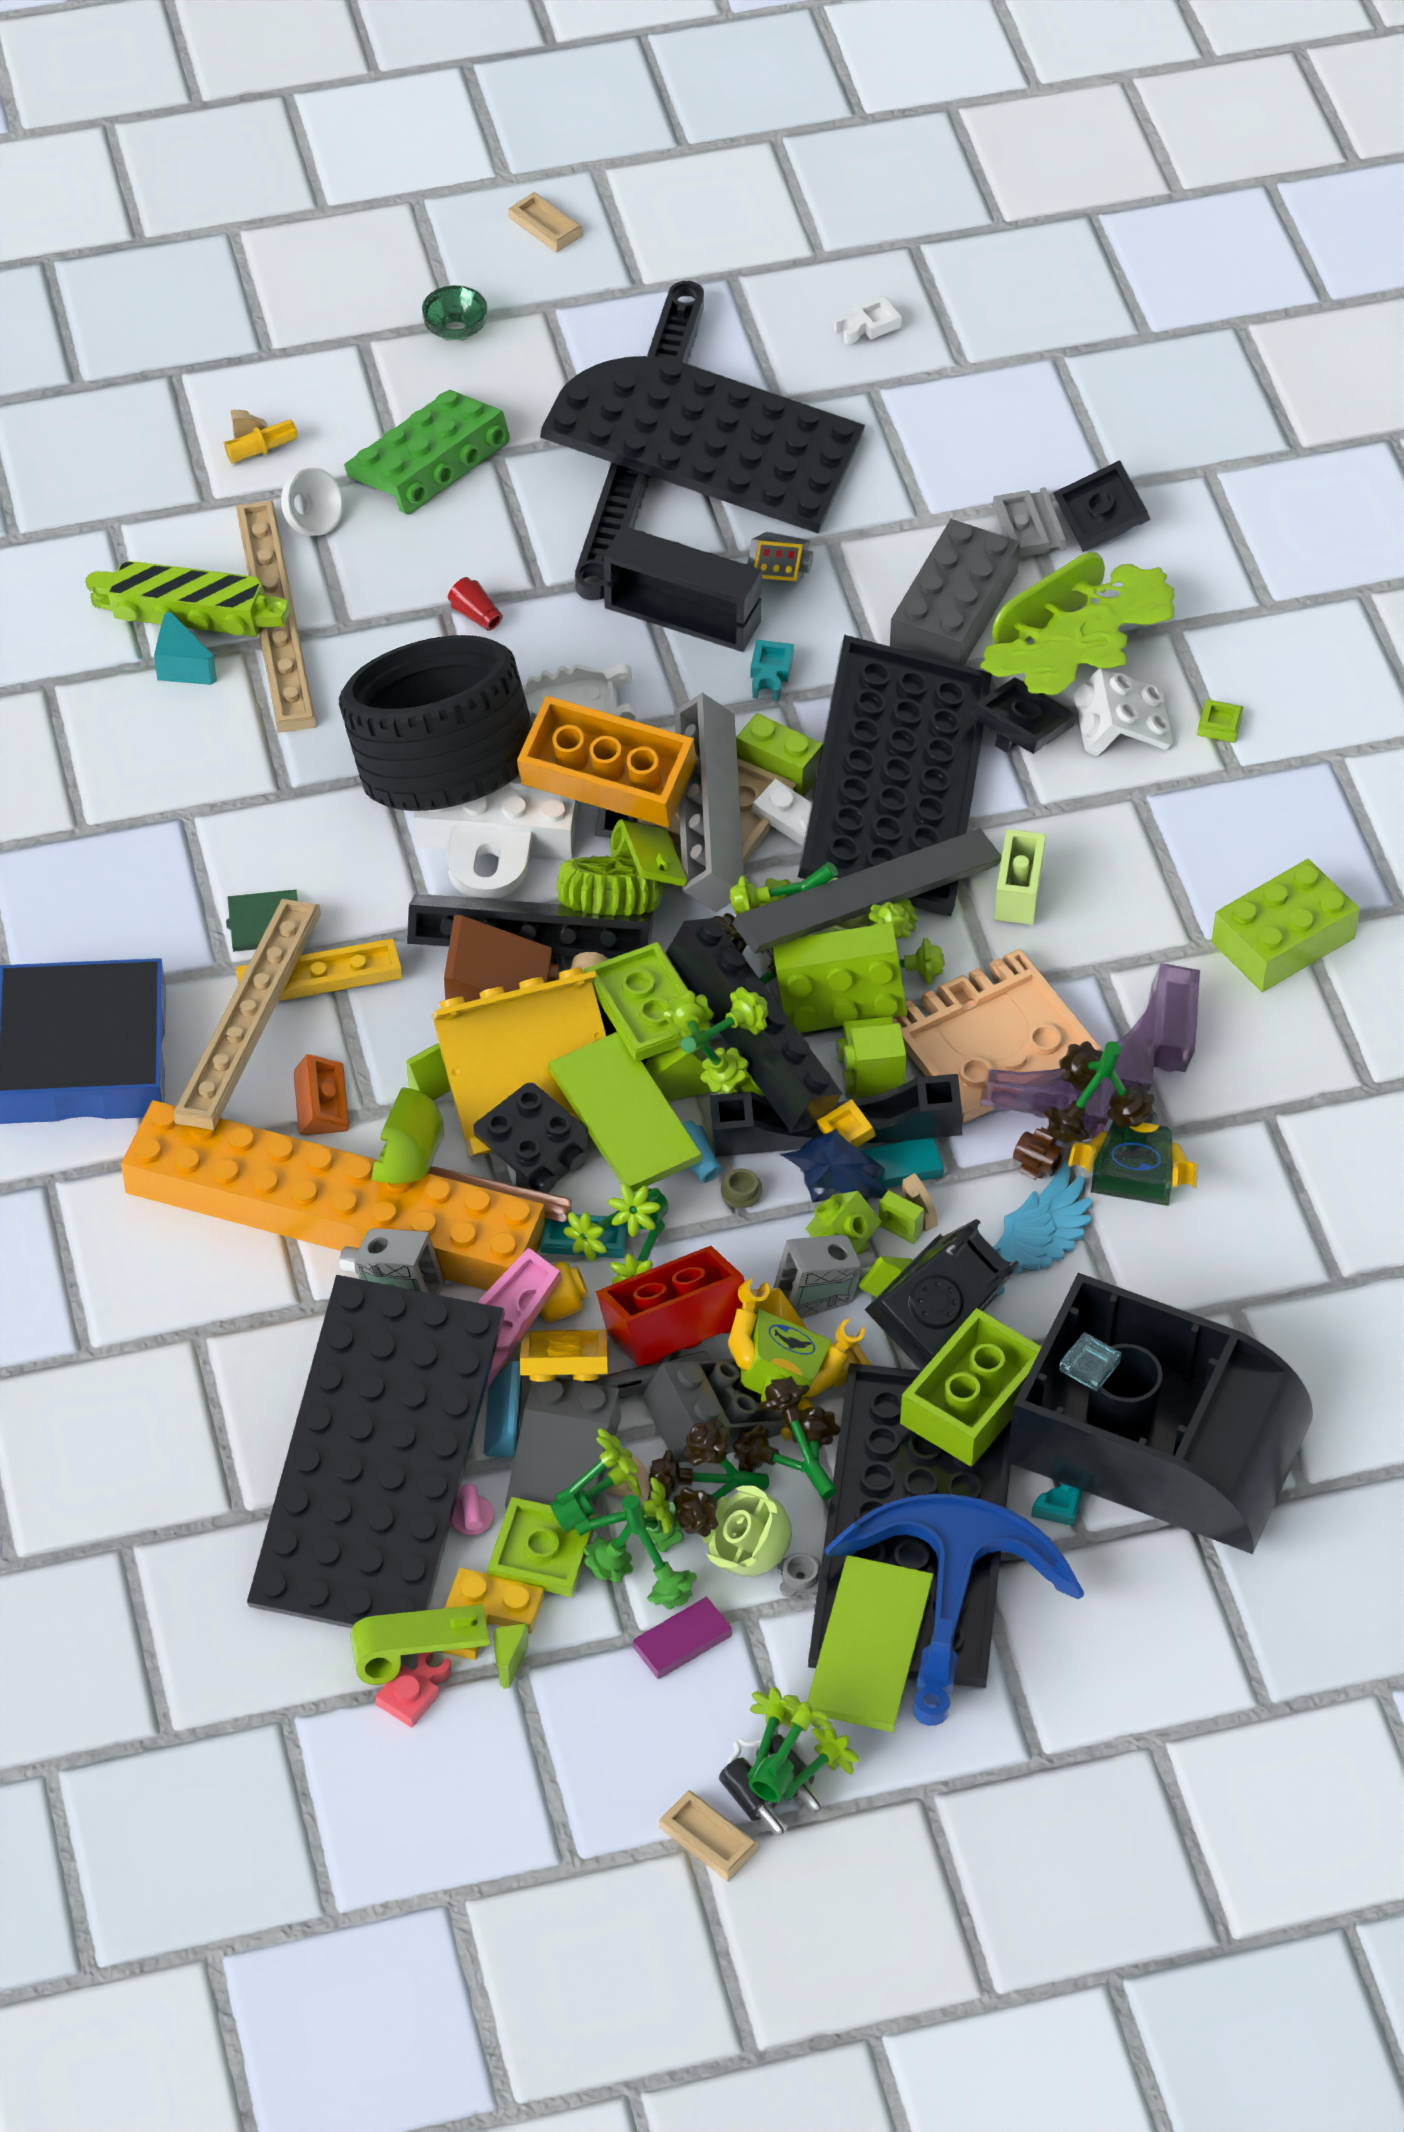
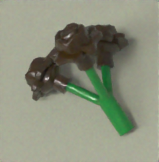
[1044,1041,1155,1144]
[733,1376,840,1500]
[649,1420,769,1537]

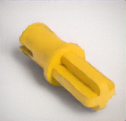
[223,419,298,464]

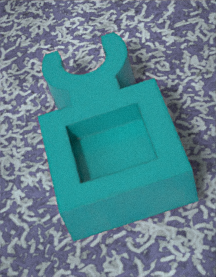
[750,639,794,701]

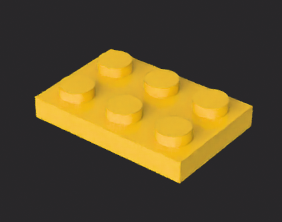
[520,1329,608,1382]

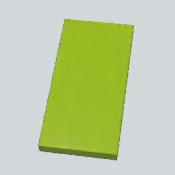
[548,1032,701,1192]
[807,1555,933,1733]

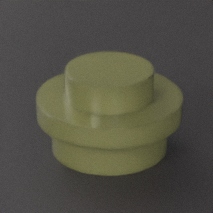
[721,1168,762,1208]

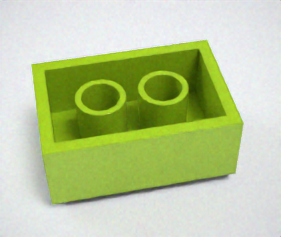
[1211,858,1360,993]
[773,922,908,1033]
[900,1308,1041,1467]

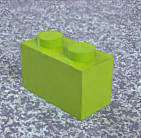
[736,713,823,797]

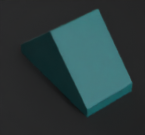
[154,612,217,685]

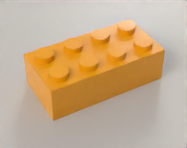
[517,695,697,828]

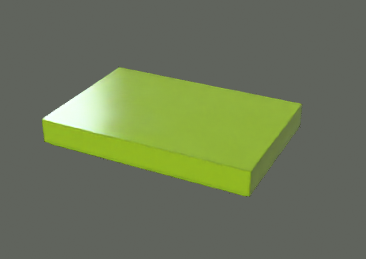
[584,942,710,1062]

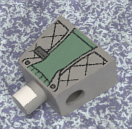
[339,1228,445,1295]
[773,1235,876,1319]

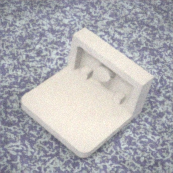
[1074,668,1173,756]

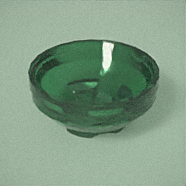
[422,285,488,341]

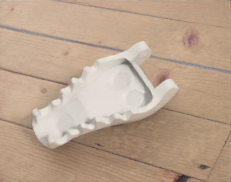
[522,664,636,722]

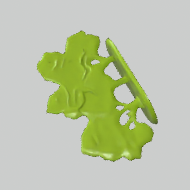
[980,552,1175,695]

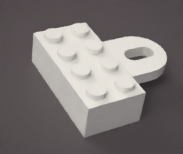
[413,775,581,899]

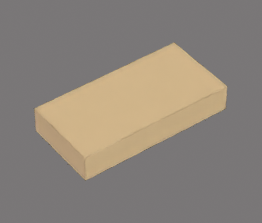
[508,192,582,252]
[659,1790,758,1881]

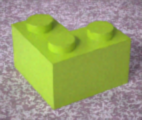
[836,1016,906,1100]

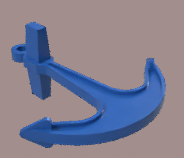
[824,1494,1084,1726]

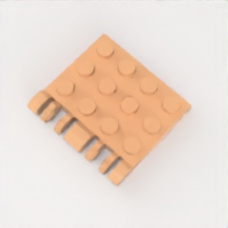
[892,949,1101,1124]

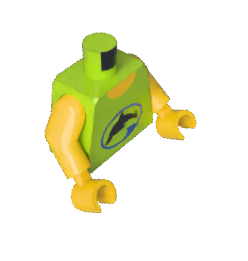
[728,1278,865,1410]

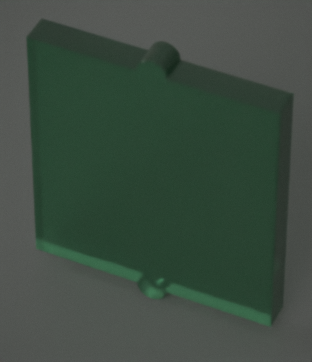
[226,889,298,952]

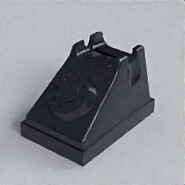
[864,1219,1019,1371]

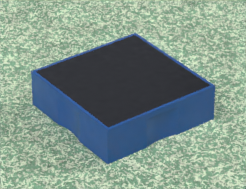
[0,958,166,1124]

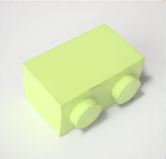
[994,829,1046,925]

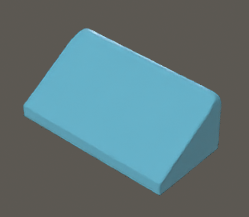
[484,1361,522,1457]

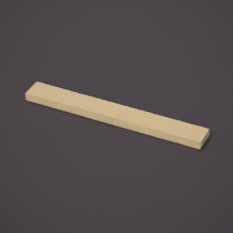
[236,500,316,733]
[173,899,321,1130]

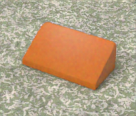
[294,1054,349,1135]

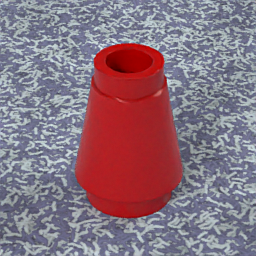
[447,577,503,631]

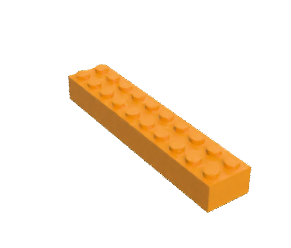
[121,1100,545,1291]

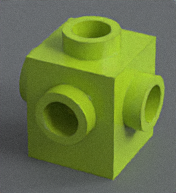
[805,1191,882,1254]

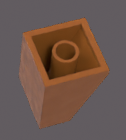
[444,915,559,1003]

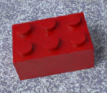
[596,1245,745,1366]

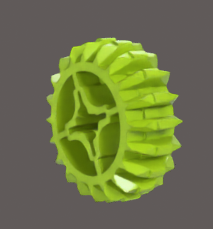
[556,855,664,917]

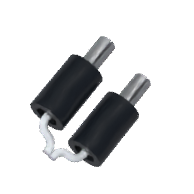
[719,1734,825,1836]

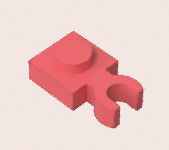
[375,1652,452,1728]

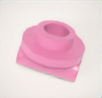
[451,1484,494,1535]

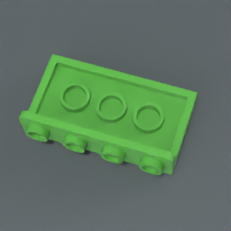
[344,389,510,514]

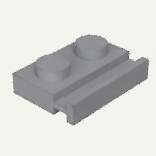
[993,487,1066,558]

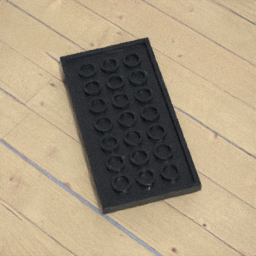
[797,635,992,916]
[247,1275,505,1628]
[808,1363,1012,1688]

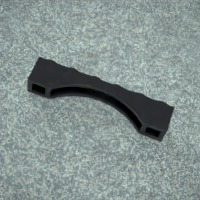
[710,1074,963,1157]

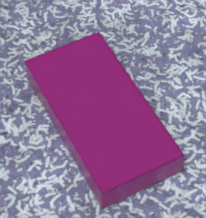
[633,1596,732,1679]

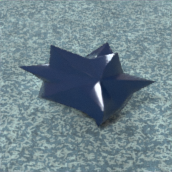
[780,1128,888,1203]

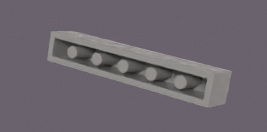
[674,692,744,912]

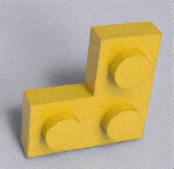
[439,1567,544,1660]

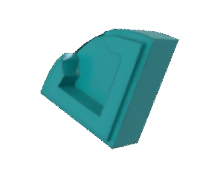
[1031,1483,1083,1526]

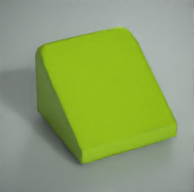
[406,1043,451,1100]
[858,1256,912,1297]
[493,1624,528,1689]

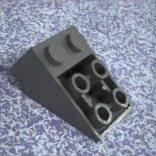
[642,1358,787,1463]

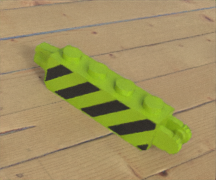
[85,561,291,637]

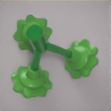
[583,1495,697,1610]

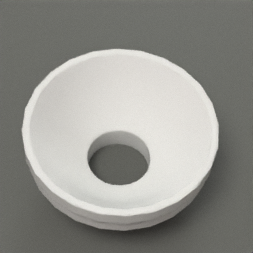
[281,467,343,536]

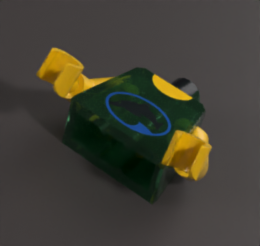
[1068,1111,1198,1206]

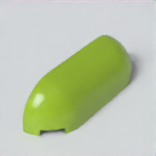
[372,1087,444,1184]

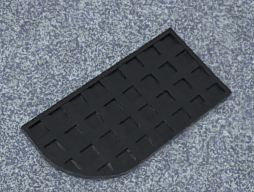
[540,356,865,534]

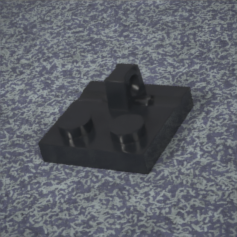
[1053,460,1151,552]
[970,677,1077,754]

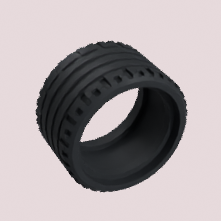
[339,635,533,811]

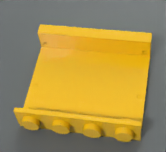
[431,967,606,1158]

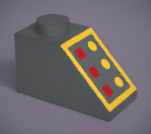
[747,532,813,581]

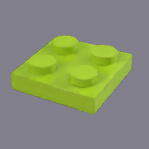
[487,1497,596,1598]

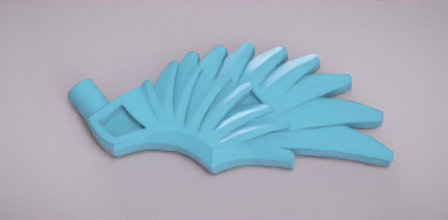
[993,1161,1092,1296]

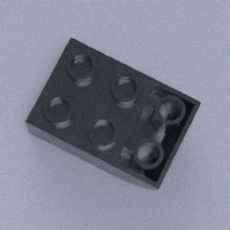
[1007,1272,1313,1554]

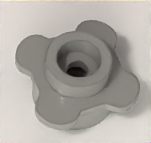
[777,1553,821,1597]

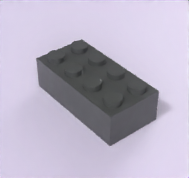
[890,519,1020,666]

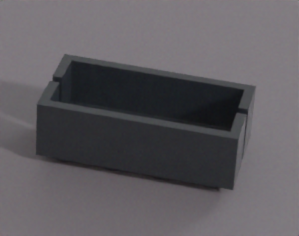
[604,526,762,652]

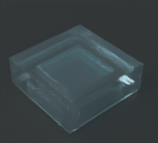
[1059,1332,1121,1392]

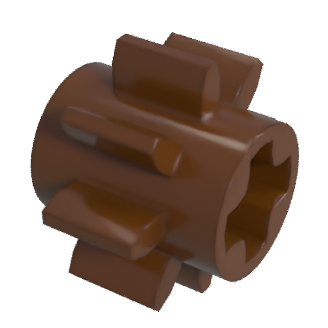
[1013,1127,1064,1180]

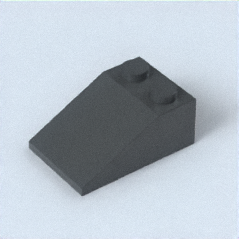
[505,1377,621,1515]

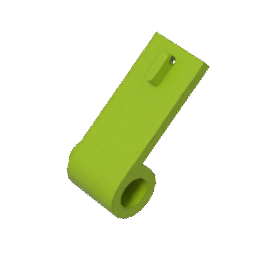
[610,819,687,887]
[350,1605,490,1685]

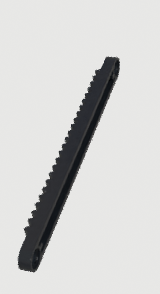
[575,281,704,600]

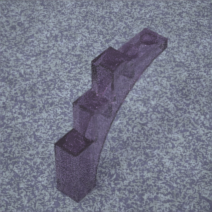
[980,963,1200,1139]

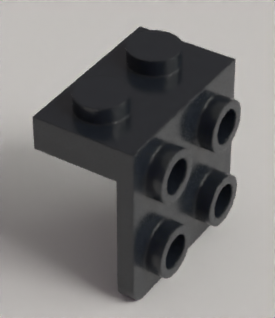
[473,1083,588,1193]

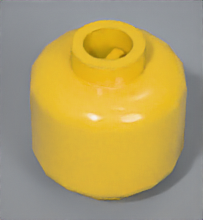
[539,1261,589,1323]

